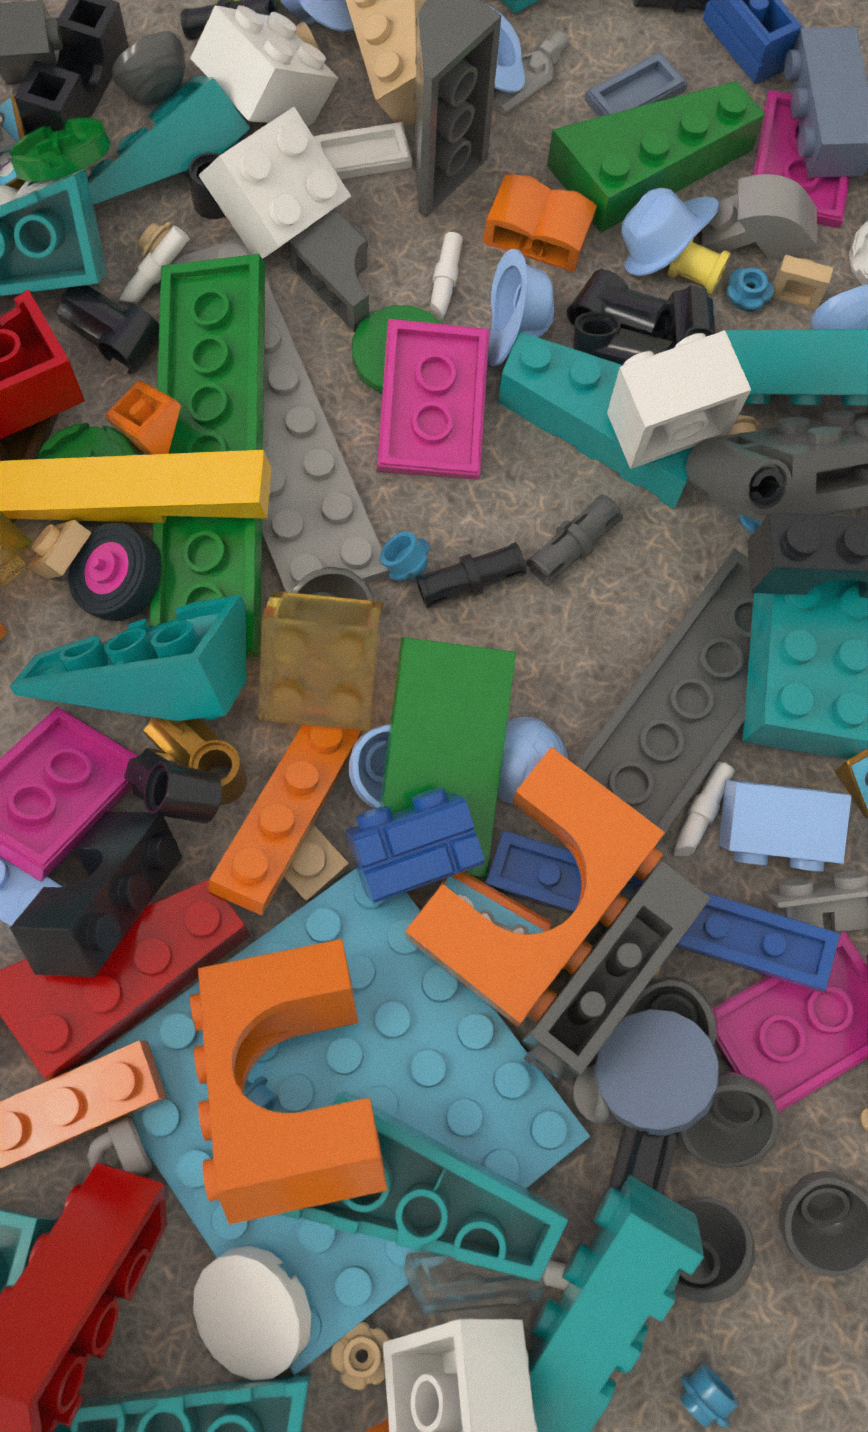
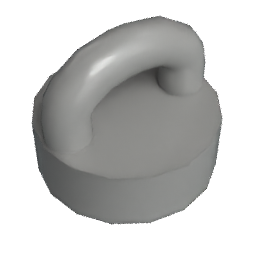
[571,1064,617,1125]
[88,1116,153,1177]

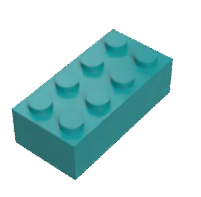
[742,580,868,760]

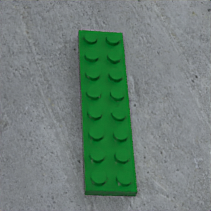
[150,254,266,658]

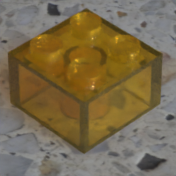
[258,591,383,731]

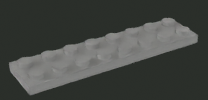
[160,238,390,601]

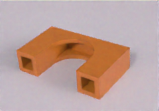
[405,747,665,1027]
[190,939,388,1225]

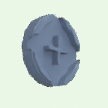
[595,1009,719,1136]

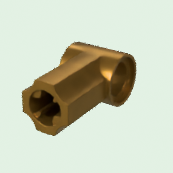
[143,717,247,805]

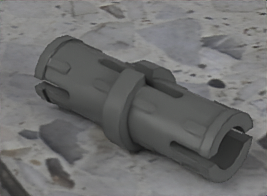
[526,494,623,586]

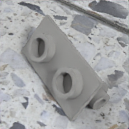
[762,871,868,933]

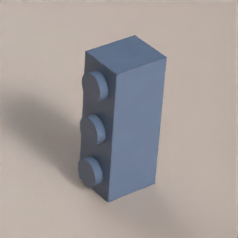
[784,27,868,178]

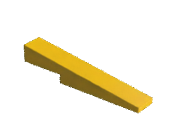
[0,450,272,523]

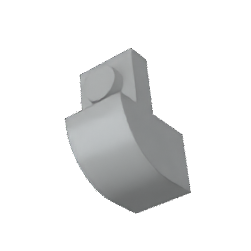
[702,174,817,260]

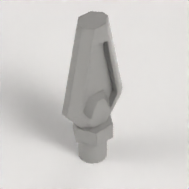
[492,31,569,116]

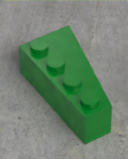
[547,81,765,233]

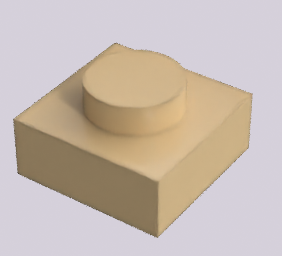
[772,255,833,310]
[27,520,91,579]
[283,824,350,904]

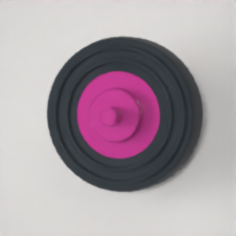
[68,523,162,621]

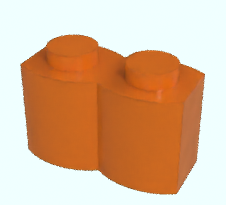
[483,174,597,272]

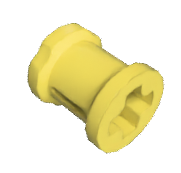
[667,239,731,295]

